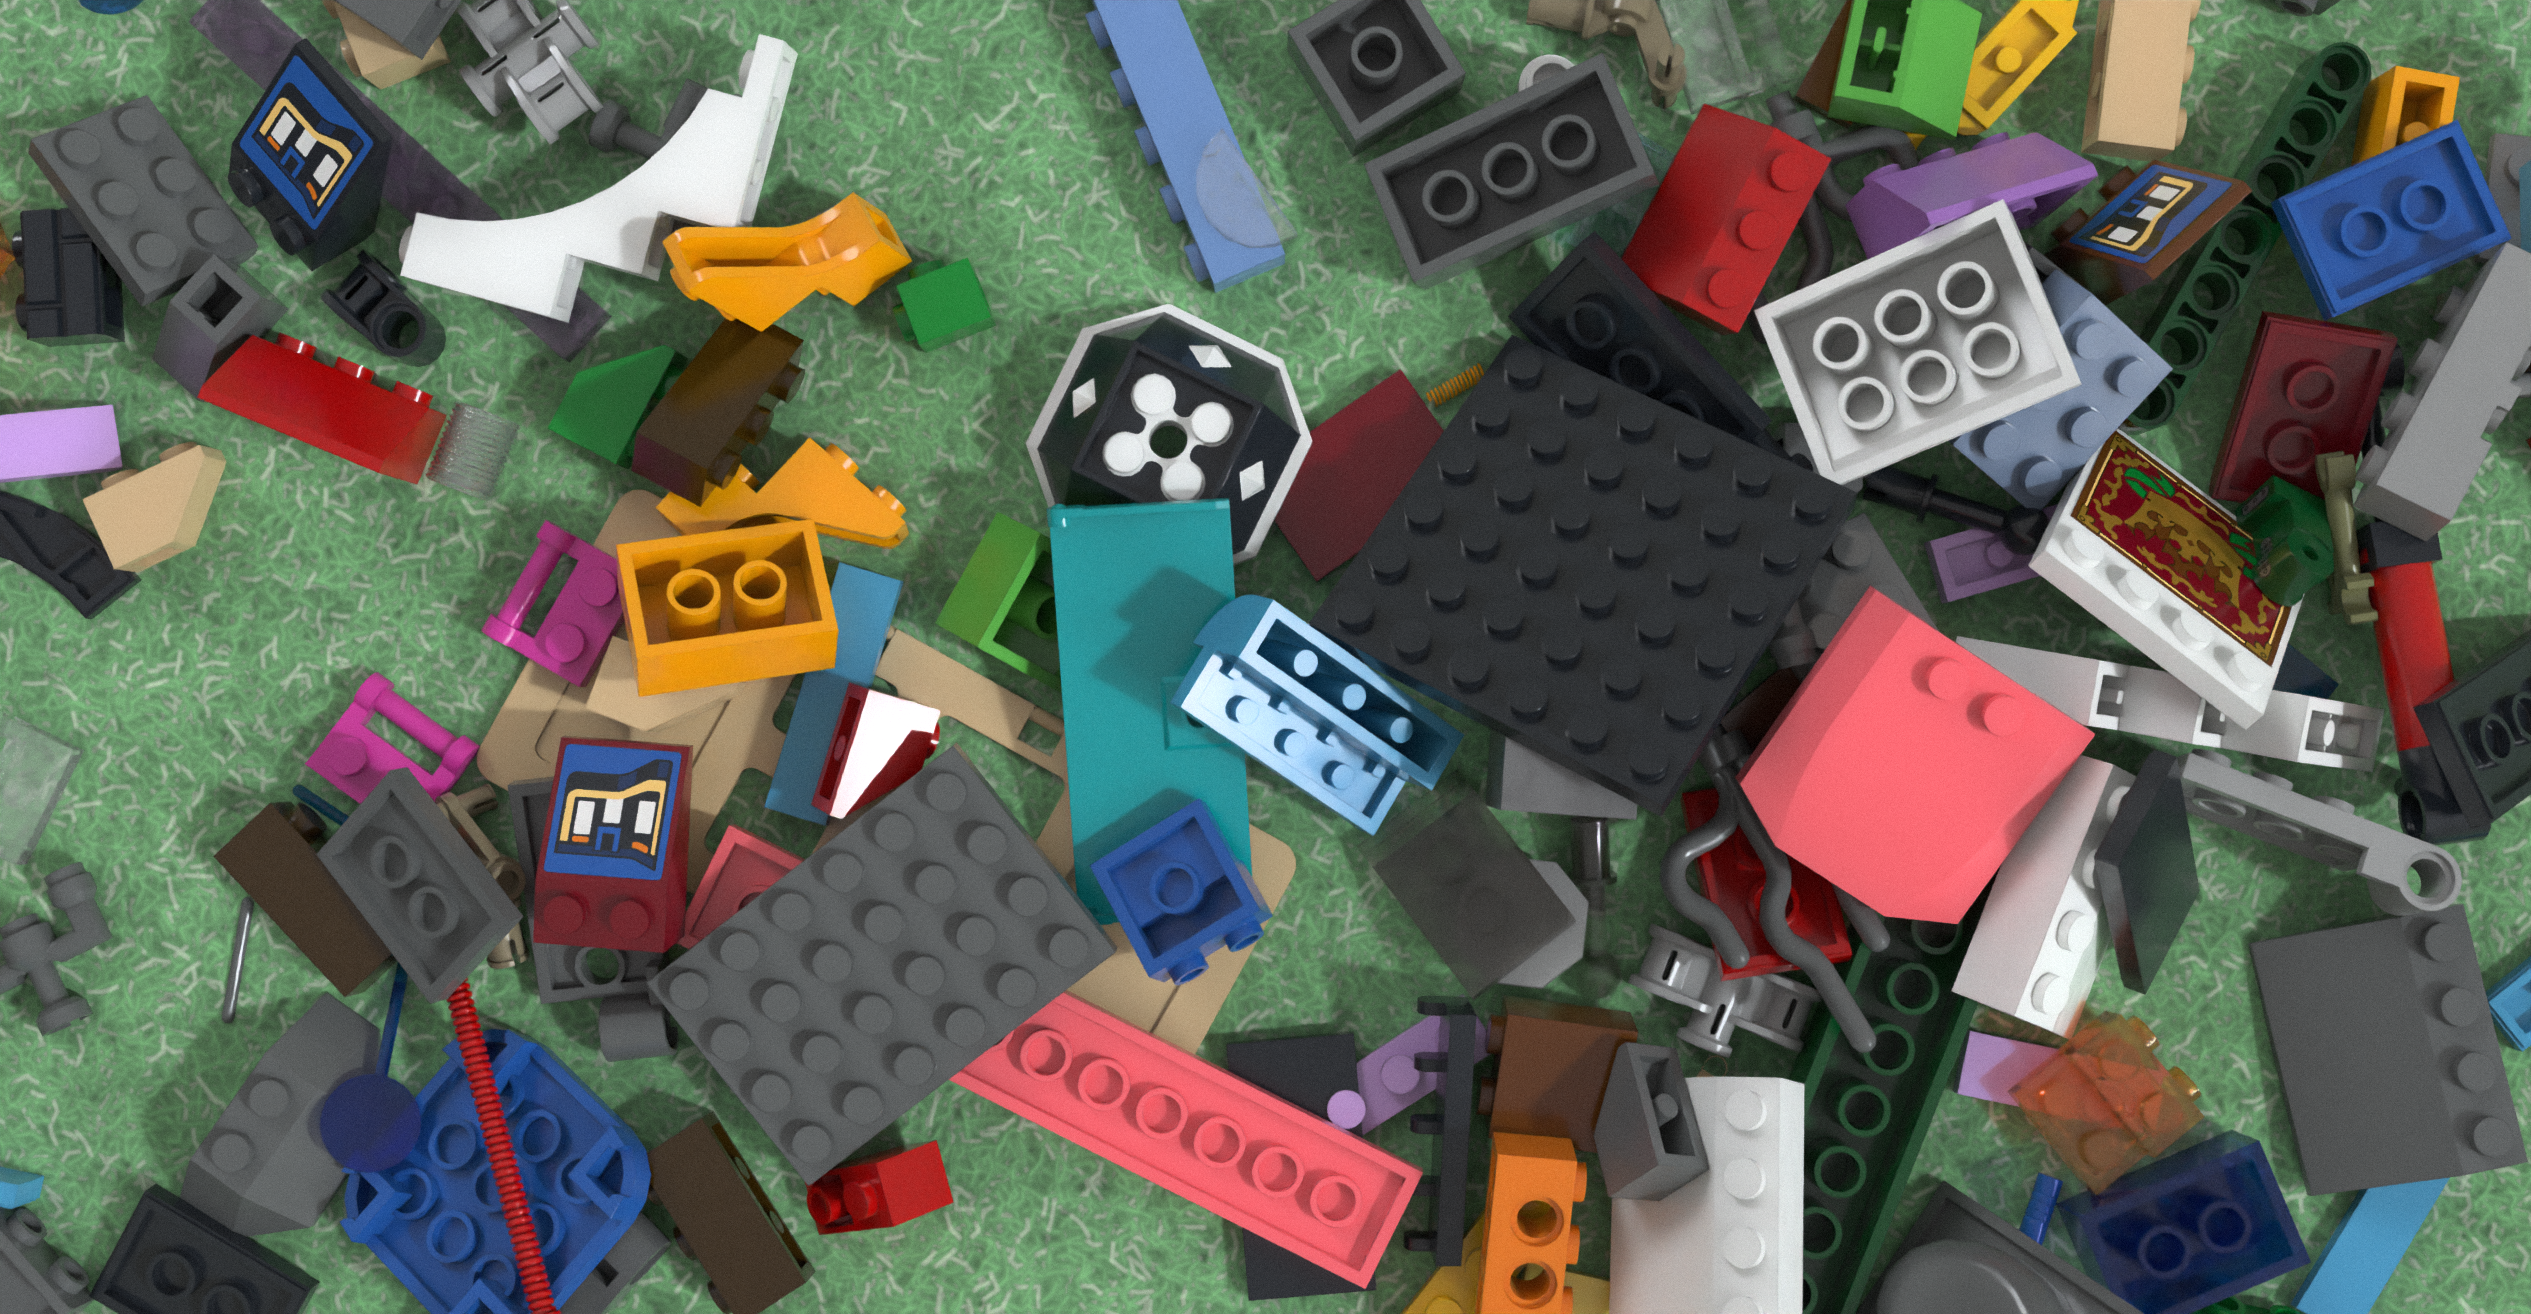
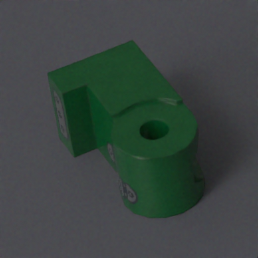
[2234,475,2334,607]

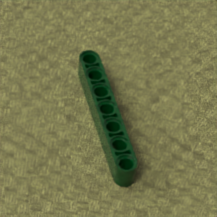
[2118,42,2372,435]

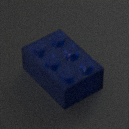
[2056,1129,2311,1314]

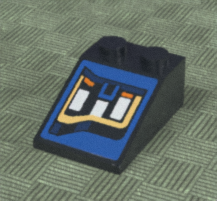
[228,38,393,272]

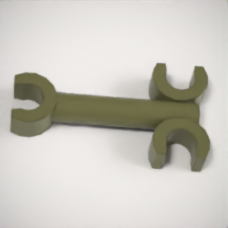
[2315,451,2378,625]

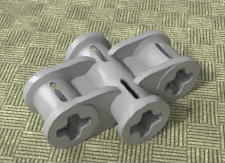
[456,0,604,144]
[1628,923,1822,1058]

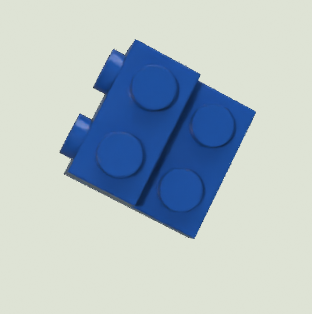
[1089,798,1273,985]

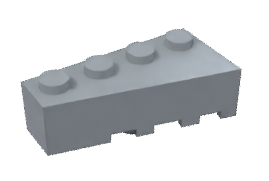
[2353,242,2531,541]

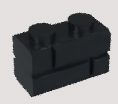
[12,208,125,347]

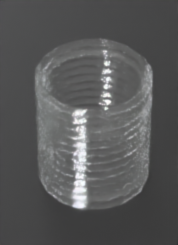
[425,401,521,502]

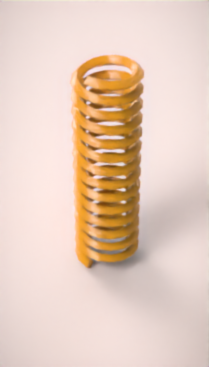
[1426,363,1487,407]

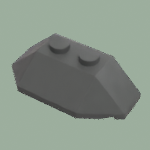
[180,992,388,1237]

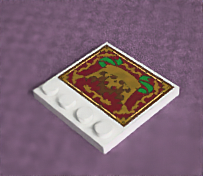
[2029,428,2305,730]

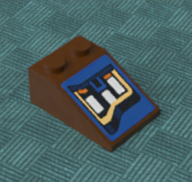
[2044,160,2253,306]

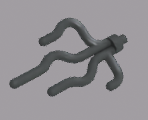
[1747,91,1920,344]
[1659,722,1890,1053]

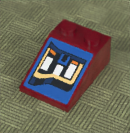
[533,736,693,953]

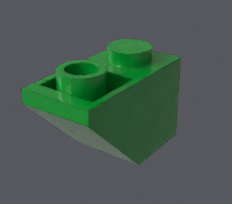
[548,345,688,470]

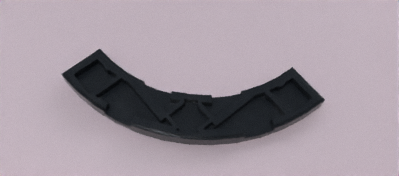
[0,491,142,619]

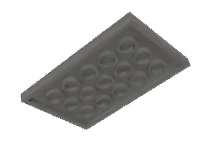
[646,742,1117,1186]

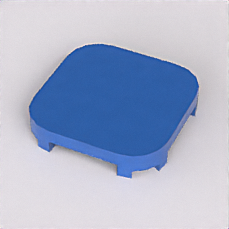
[339,1029,651,1314]

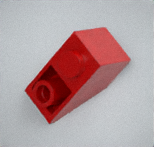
[804,1140,954,1235]

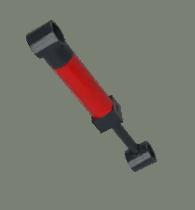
[2356,342,2491,846]

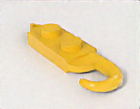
[1900,0,2079,150]

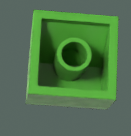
[935,511,1062,693]

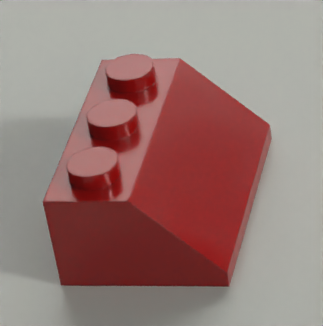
[1621,104,1831,335]
[197,332,447,485]

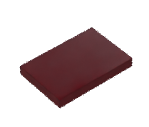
[2208,310,2398,503]
[1274,369,1444,582]

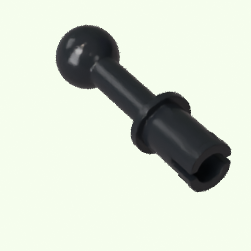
[1862,465,2050,556]

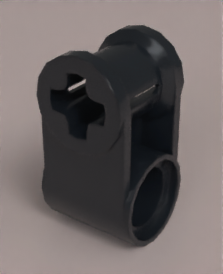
[320,249,446,367]

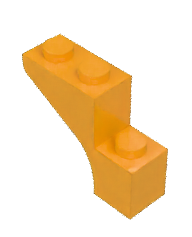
[662,192,912,332]
[655,437,909,549]

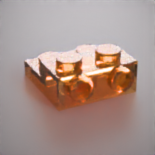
[2007,1011,2205,1196]

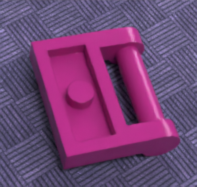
[481,520,624,688]
[305,672,480,804]

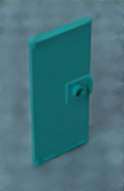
[1046,498,1253,925]

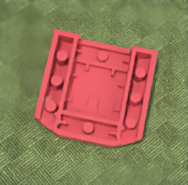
[1735,585,2095,924]

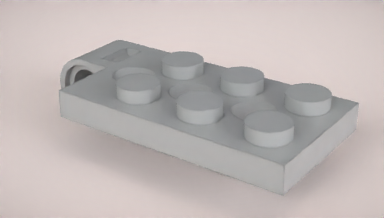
[2177,749,2462,916]

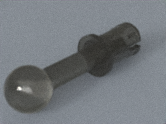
[1567,816,1621,1000]

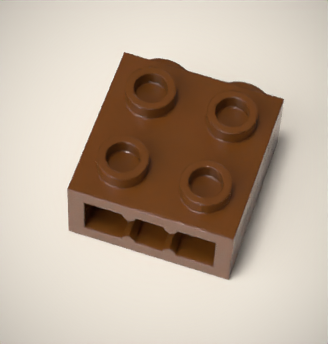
[1475,995,1638,1153]

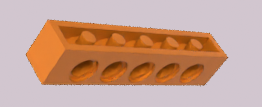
[1474,1132,1587,1314]

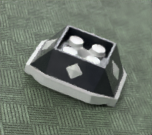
[1026,304,1312,566]

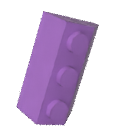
[1845,132,2098,259]

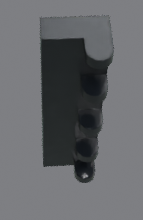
[1403,996,1477,1266]

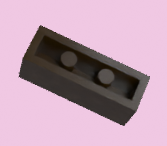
[631,318,805,507]
[213,802,397,997]
[647,1111,816,1314]

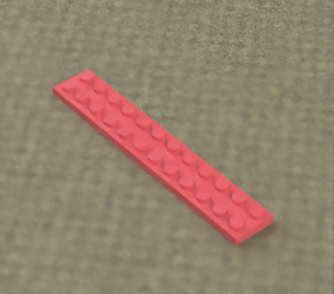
[677,824,1423,1289]

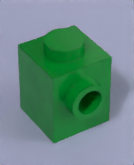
[892,257,997,353]

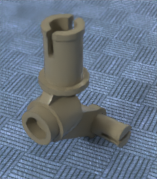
[1526,0,1687,109]
[435,784,530,969]

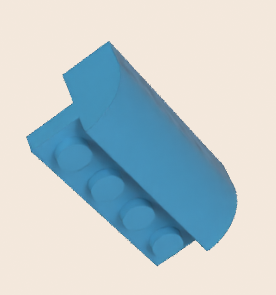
[1170,594,1464,836]

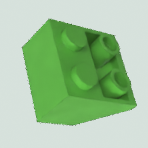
[1827,0,1982,140]

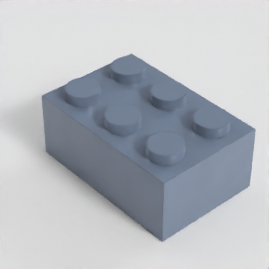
[1949,269,2173,510]

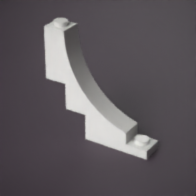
[399,34,798,323]
[1956,636,2384,772]

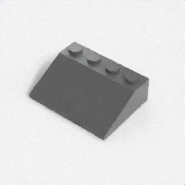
[2248,904,2528,1196]

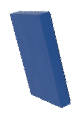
[2271,120,2512,321]

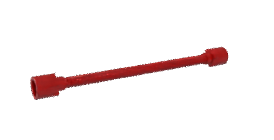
[446,977,561,1314]

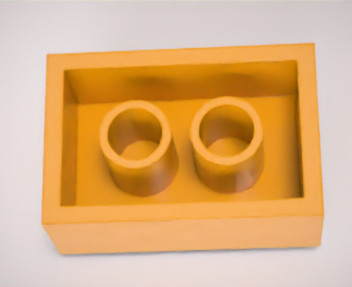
[616,519,838,697]

